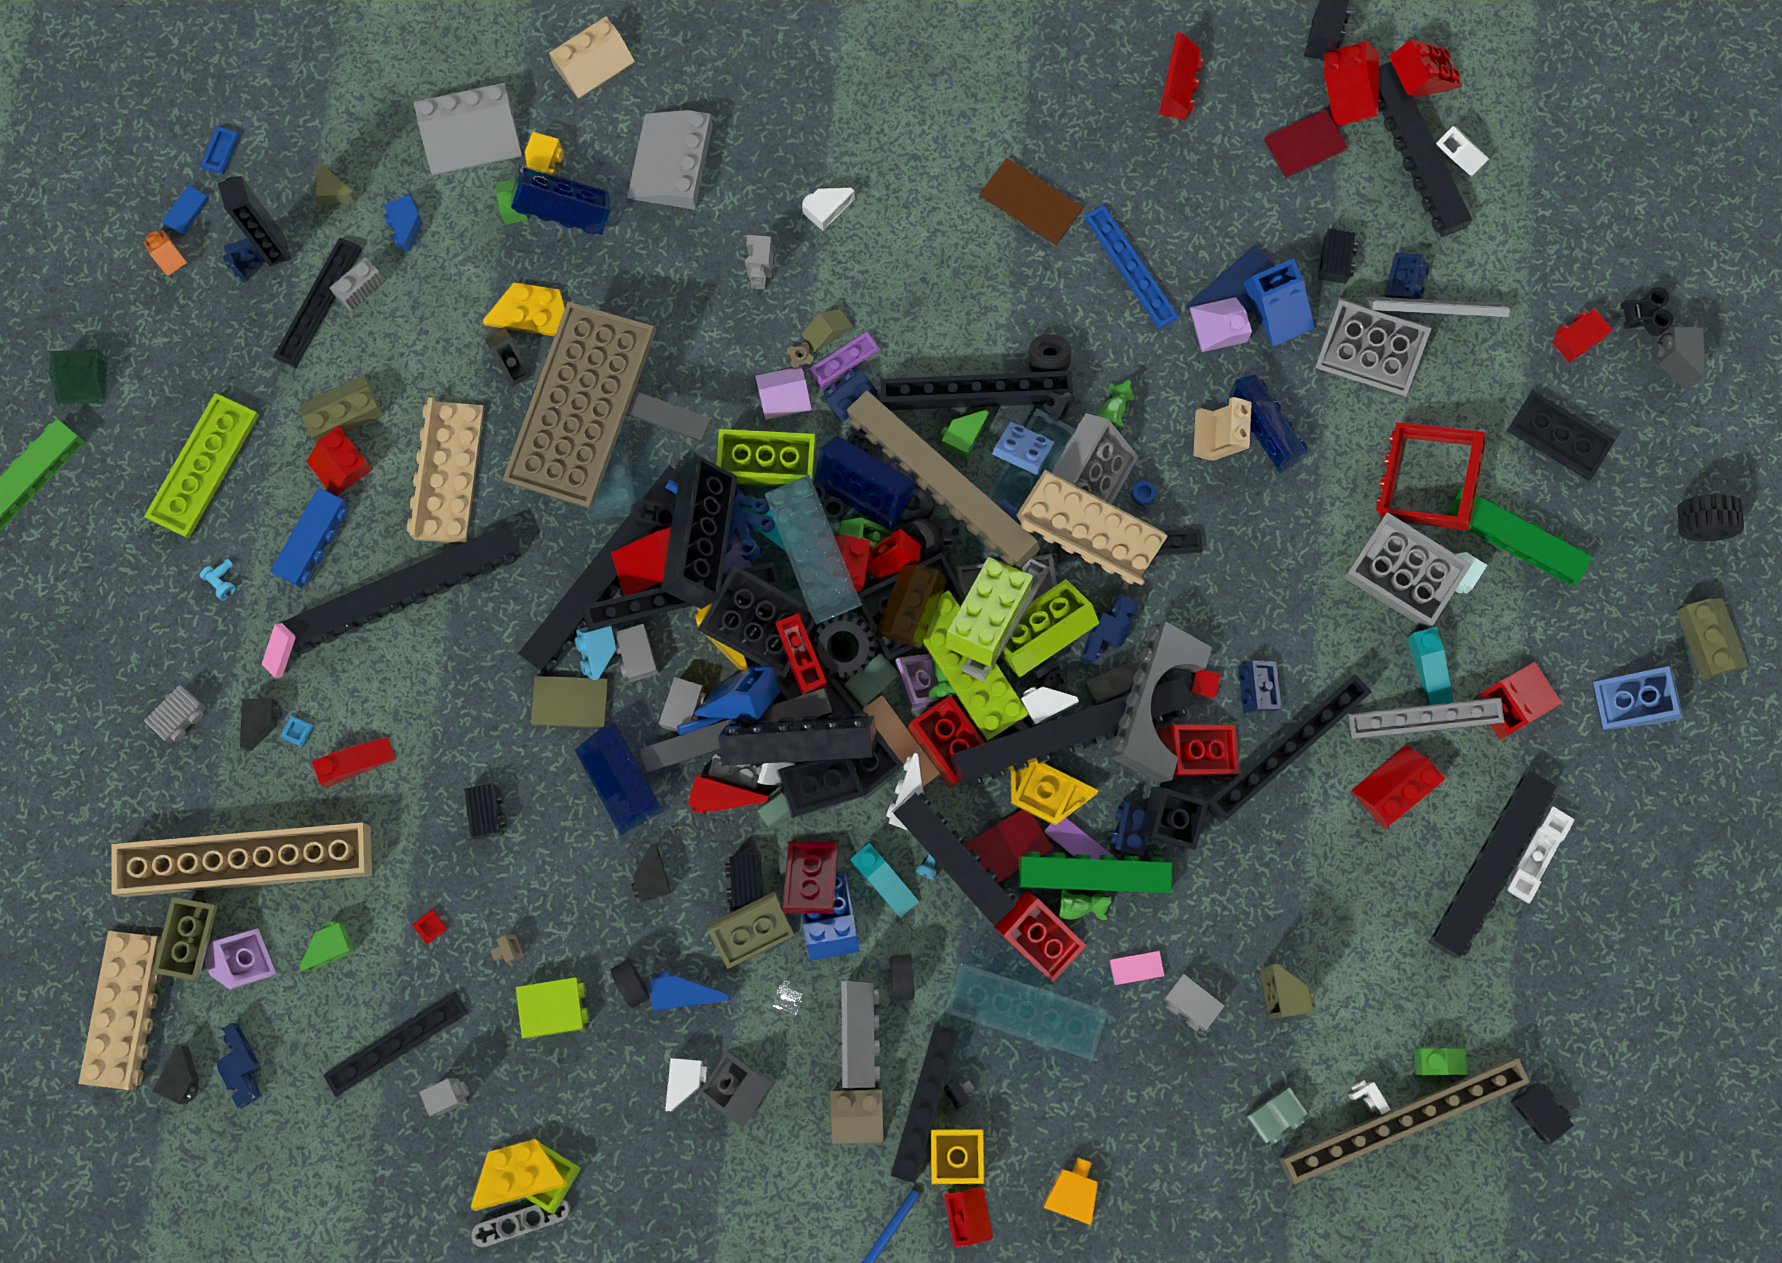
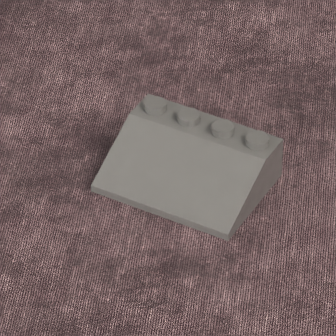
[414,83,522,176]
[627,110,713,209]
[1315,297,1431,396]
[1052,413,1138,505]
[1343,512,1471,629]
[842,981,880,1088]

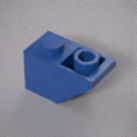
[383,194,423,253]

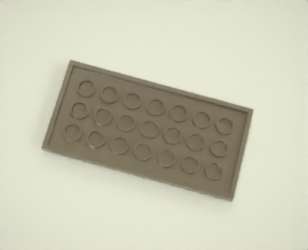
[502,302,657,510]

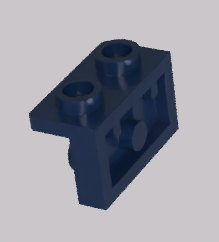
[223,238,265,282]
[1384,253,1429,299]
[1238,661,1282,713]
[1110,800,1147,858]

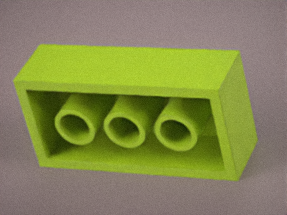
[716,429,816,488]
[945,557,1033,667]
[1000,579,1099,678]

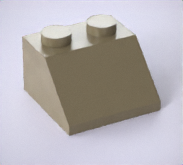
[830,1090,883,1144]

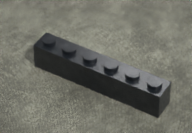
[217,176,292,267]
[891,791,1016,925]
[890,1024,959,1183]

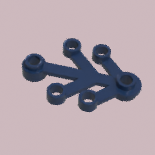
[726,487,776,561]

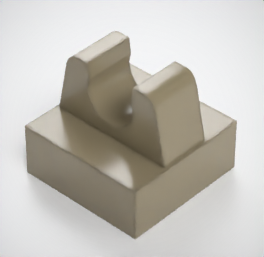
[490,934,524,963]

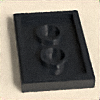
[777,758,864,818]

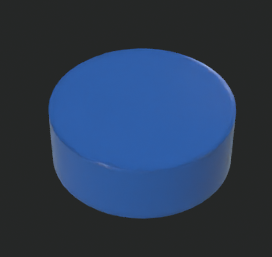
[1132,481,1156,505]

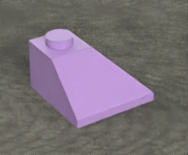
[1190,297,1252,352]
[204,929,276,990]

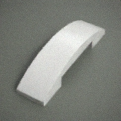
[1507,806,1575,904]

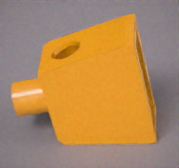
[1042,1158,1098,1225]

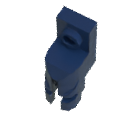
[1079,595,1140,663]
[216,1023,262,1109]

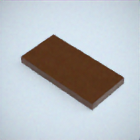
[980,158,1083,245]

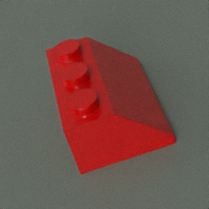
[1159,32,1203,120]
[907,695,985,788]
[1351,745,1446,829]

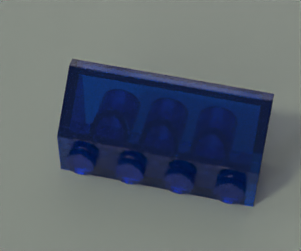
[511,164,610,235]
[1229,374,1308,473]
[814,435,915,531]
[575,722,664,835]

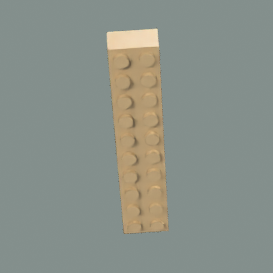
[112,823,372,897]

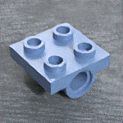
[992,422,1054,475]

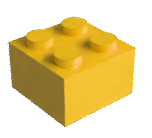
[931,1129,984,1184]

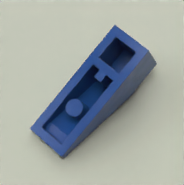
[650,972,731,1011]

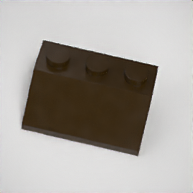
[875,564,947,648]

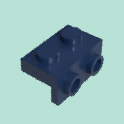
[820,368,878,422]

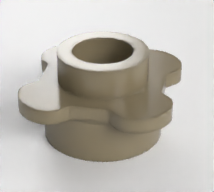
[787,342,813,368]

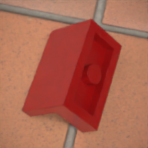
[944,1187,993,1247]

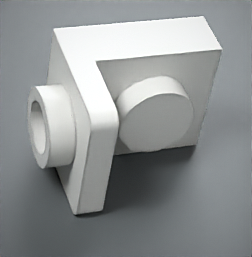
[1348,1080,1391,1115]

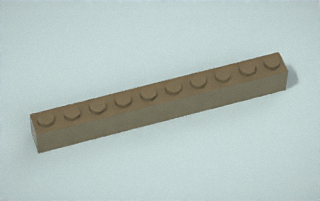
[847,391,1040,570]
[1278,1058,1530,1184]

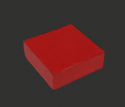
[1190,670,1221,699]
[412,909,448,945]

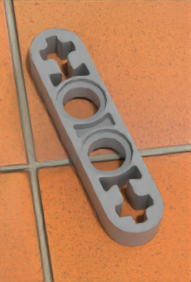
[471,1198,571,1247]

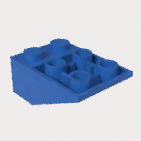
[1243,258,1315,347]
[694,666,781,721]
[802,873,860,961]

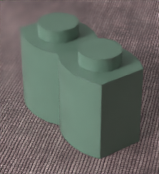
[844,653,900,709]
[756,792,791,831]
[1245,1087,1308,1144]

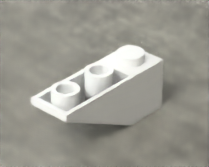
[886,753,924,830]

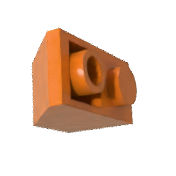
[143,229,187,276]

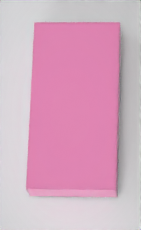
[262,623,296,678]
[1109,951,1164,985]

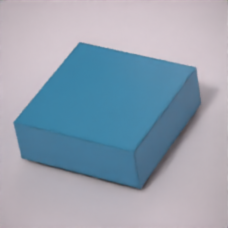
[280,715,314,748]

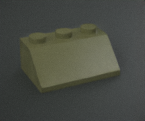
[300,375,384,444]
[1676,598,1749,680]
[153,897,217,981]
[1260,964,1315,1020]

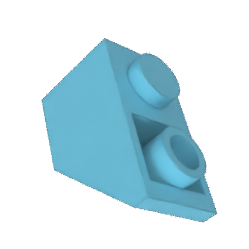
[575,625,616,680]

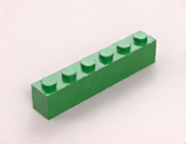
[1445,488,1593,587]
[1018,852,1172,893]

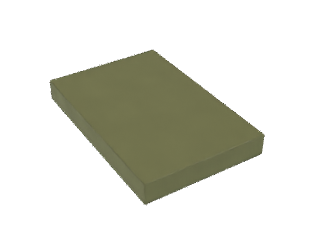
[531,676,609,728]
[706,892,795,969]

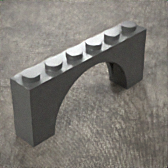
[1110,621,1212,783]

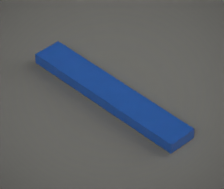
[1084,205,1179,330]

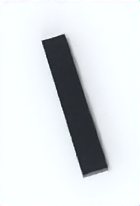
[273,237,362,368]
[1056,528,1203,563]
[323,992,469,1097]

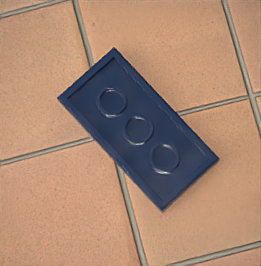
[1186,245,1275,314]

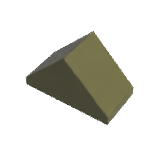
[316,163,358,205]
[801,309,853,353]

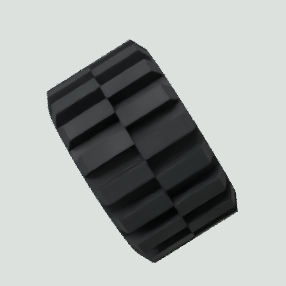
[1677,494,1744,541]
[813,611,877,677]

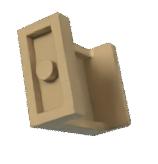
[1193,397,1251,460]

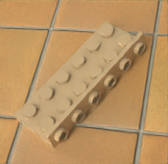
[407,397,484,544]
[1017,470,1167,585]
[79,931,162,1090]

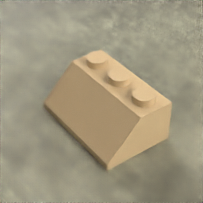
[549,16,635,99]

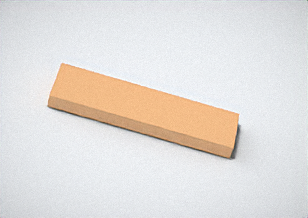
[862,695,940,786]

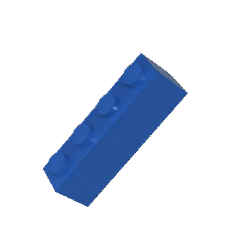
[270,488,349,588]

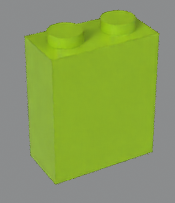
[516,978,589,1039]

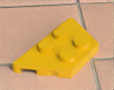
[483,283,565,336]
[1010,761,1098,826]
[471,1139,568,1211]

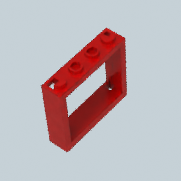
[1376,422,1486,531]

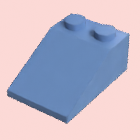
[1593,666,1684,730]

